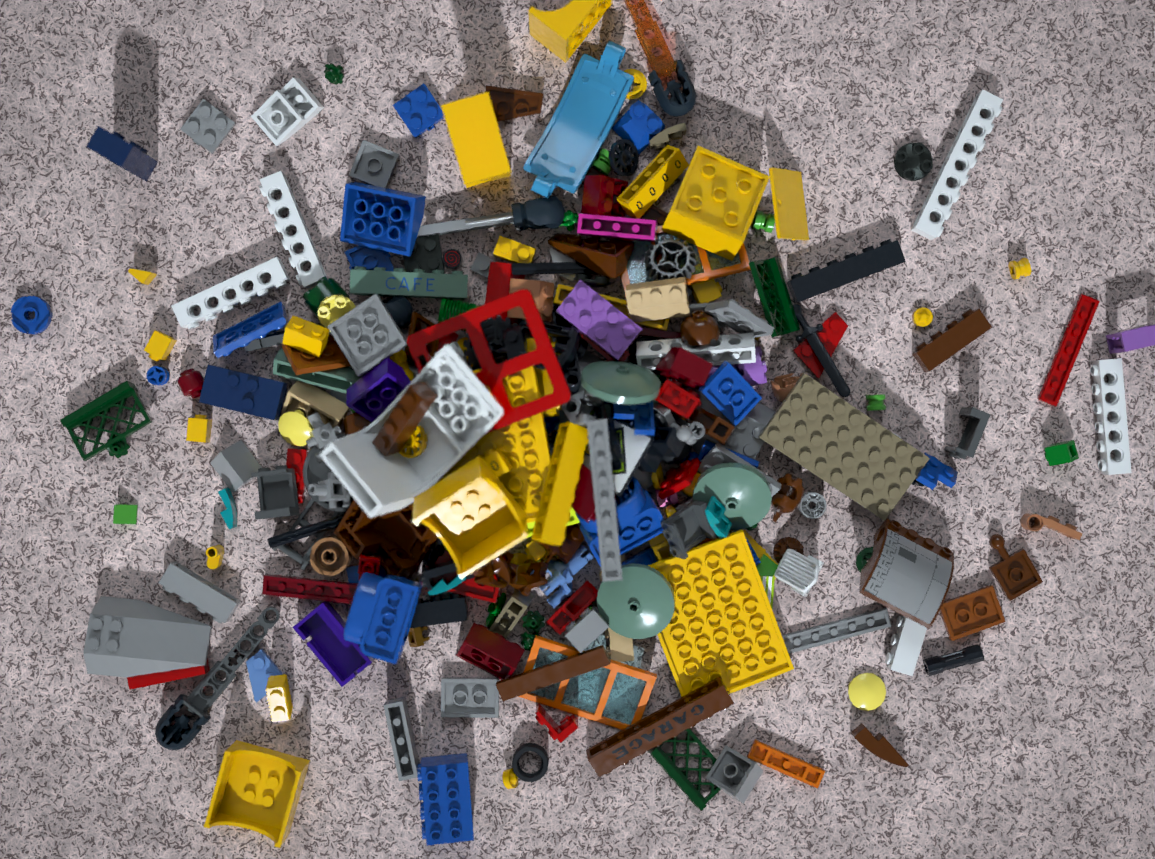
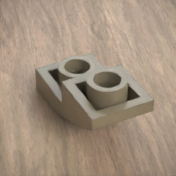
[649,123,687,151]

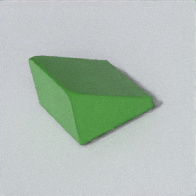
[113,504,138,524]
[756,554,778,576]

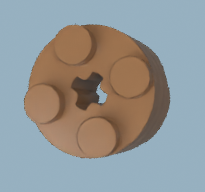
[310,535,352,576]

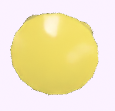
[318,295,356,329]
[278,410,313,447]
[848,673,886,711]

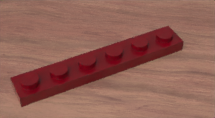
[262,574,358,604]

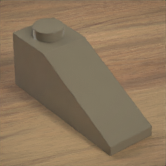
[489,589,534,639]

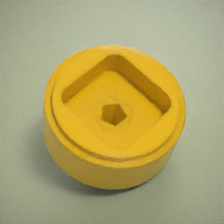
[912,308,933,327]
[502,768,518,789]

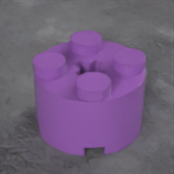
[735,346,767,386]

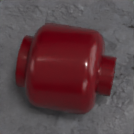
[177,368,204,399]

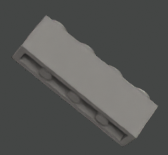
[159,561,241,623]
[383,696,419,781]

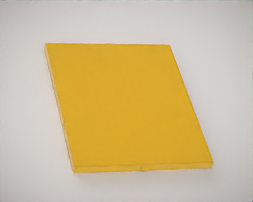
[769,167,809,241]

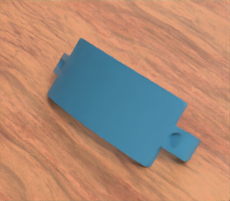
[523,41,634,198]

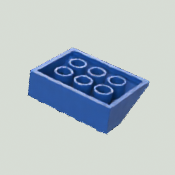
[340,182,426,256]

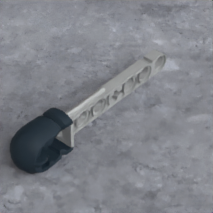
[417,196,565,237]

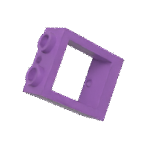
[1106,324,1155,354]

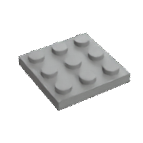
[327,294,407,377]

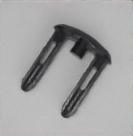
[505,320,580,373]

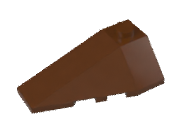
[548,233,634,279]

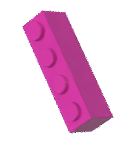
[577,213,658,242]

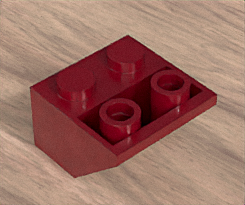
[581,175,628,217]
[655,347,713,388]

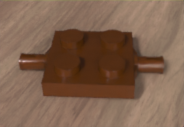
[535,524,585,564]

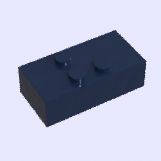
[86,126,158,182]
[199,365,288,420]

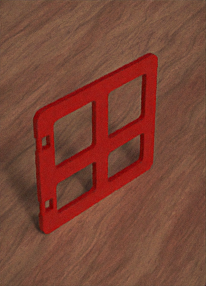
[407,289,571,435]

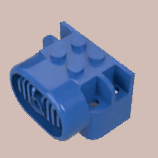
[575,477,664,567]
[343,572,423,664]

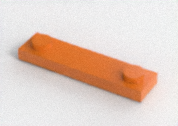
[747,739,825,789]

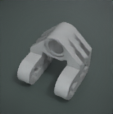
[562,389,603,428]

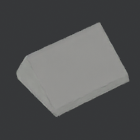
[210,440,262,493]

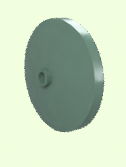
[581,360,661,404]
[693,463,772,530]
[597,564,675,639]

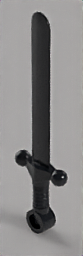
[793,304,850,397]

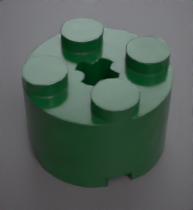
[303,276,350,321]

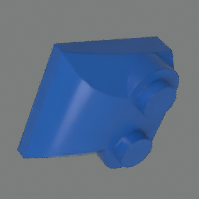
[612,100,666,155]

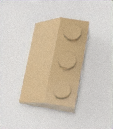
[625,277,691,323]
[281,381,349,428]

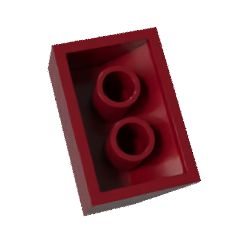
[456,623,525,680]

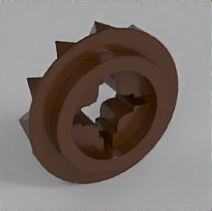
[773,537,804,564]

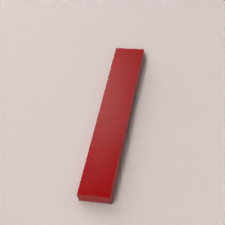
[1038,294,1100,407]

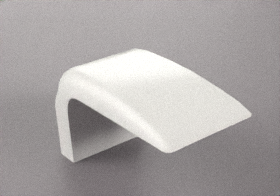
[320,345,504,518]

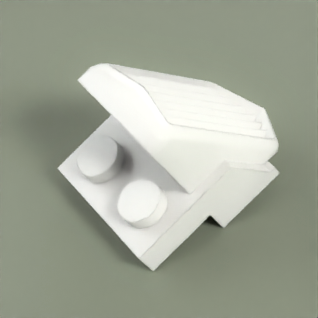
[774,548,824,597]

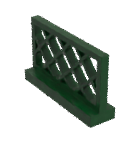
[749,257,800,338]
[60,381,153,461]
[648,729,721,811]

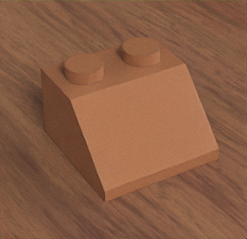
[507,278,554,322]

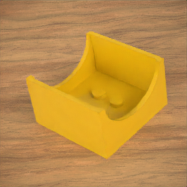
[528,0,613,63]
[441,92,511,188]
[661,146,770,261]
[413,455,528,579]
[204,740,310,848]

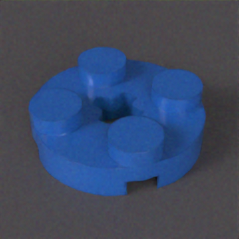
[11,296,53,335]

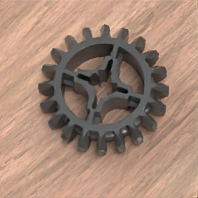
[644,235,697,281]

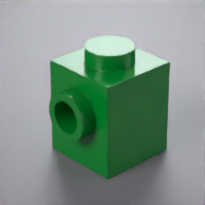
[1044,440,1079,466]

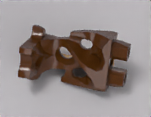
[472,551,548,597]

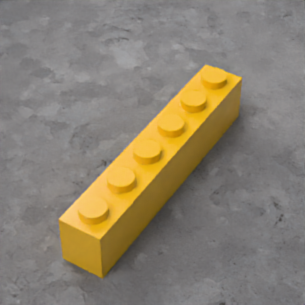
[531,422,589,546]

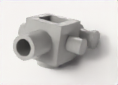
[306,412,341,464]
[308,472,353,509]

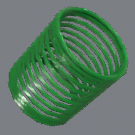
[438,298,476,332]

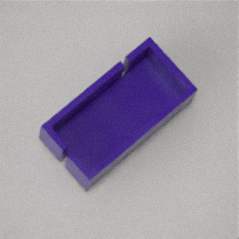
[292,601,375,687]

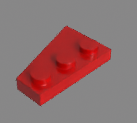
[792,312,848,379]

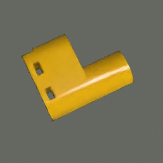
[206,544,224,569]

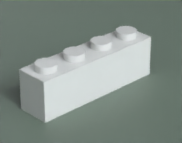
[885,615,927,676]

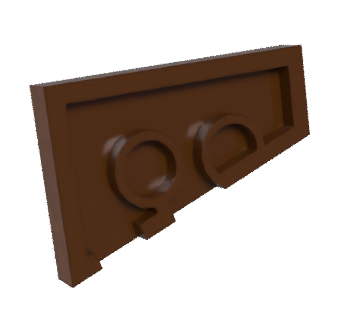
[485,85,544,122]

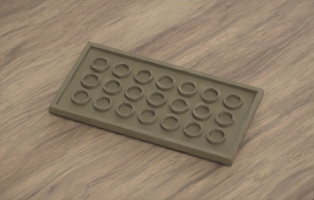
[758,372,930,521]

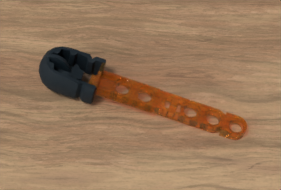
[624,0,696,117]

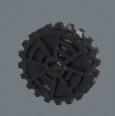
[463,315,527,370]

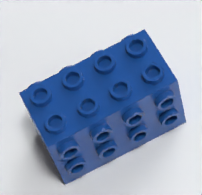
[417,753,474,846]

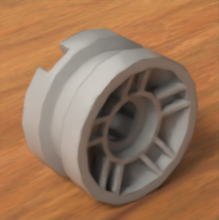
[798,491,827,519]

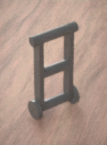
[272,499,345,571]

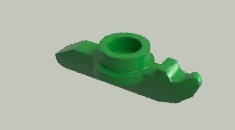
[486,593,506,628]

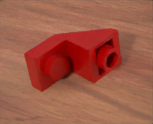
[358,555,381,580]

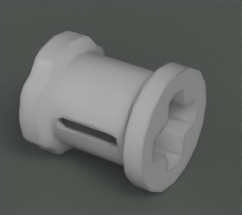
[686,422,705,445]

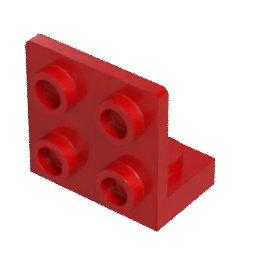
[655,379,702,420]
[535,703,579,743]

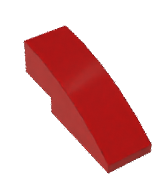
[545,580,598,636]

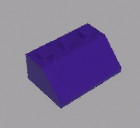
[346,357,411,422]

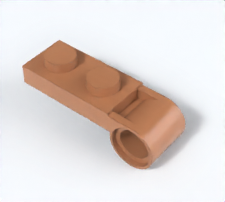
[1020,513,1083,540]

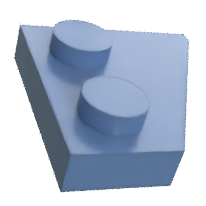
[246,649,283,703]

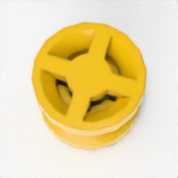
[1008,257,1031,280]

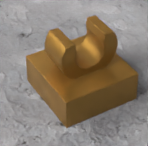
[408,627,430,647]

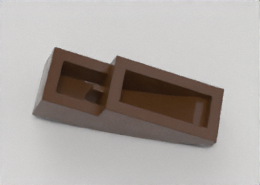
[850,723,909,767]

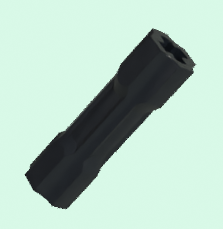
[594,404,624,465]
[923,644,984,676]

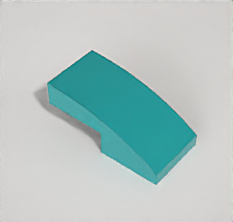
[218,488,237,530]
[705,496,732,539]
[428,575,466,596]

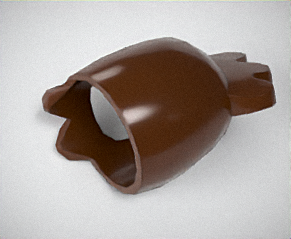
[771,473,805,522]

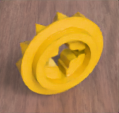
[624,69,647,100]

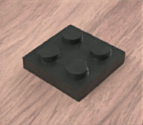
[403,234,445,273]

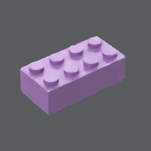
[556,280,642,361]

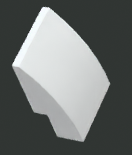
[251,77,324,146]

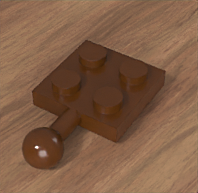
[989,534,1043,601]

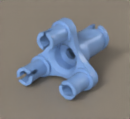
[530,544,593,608]

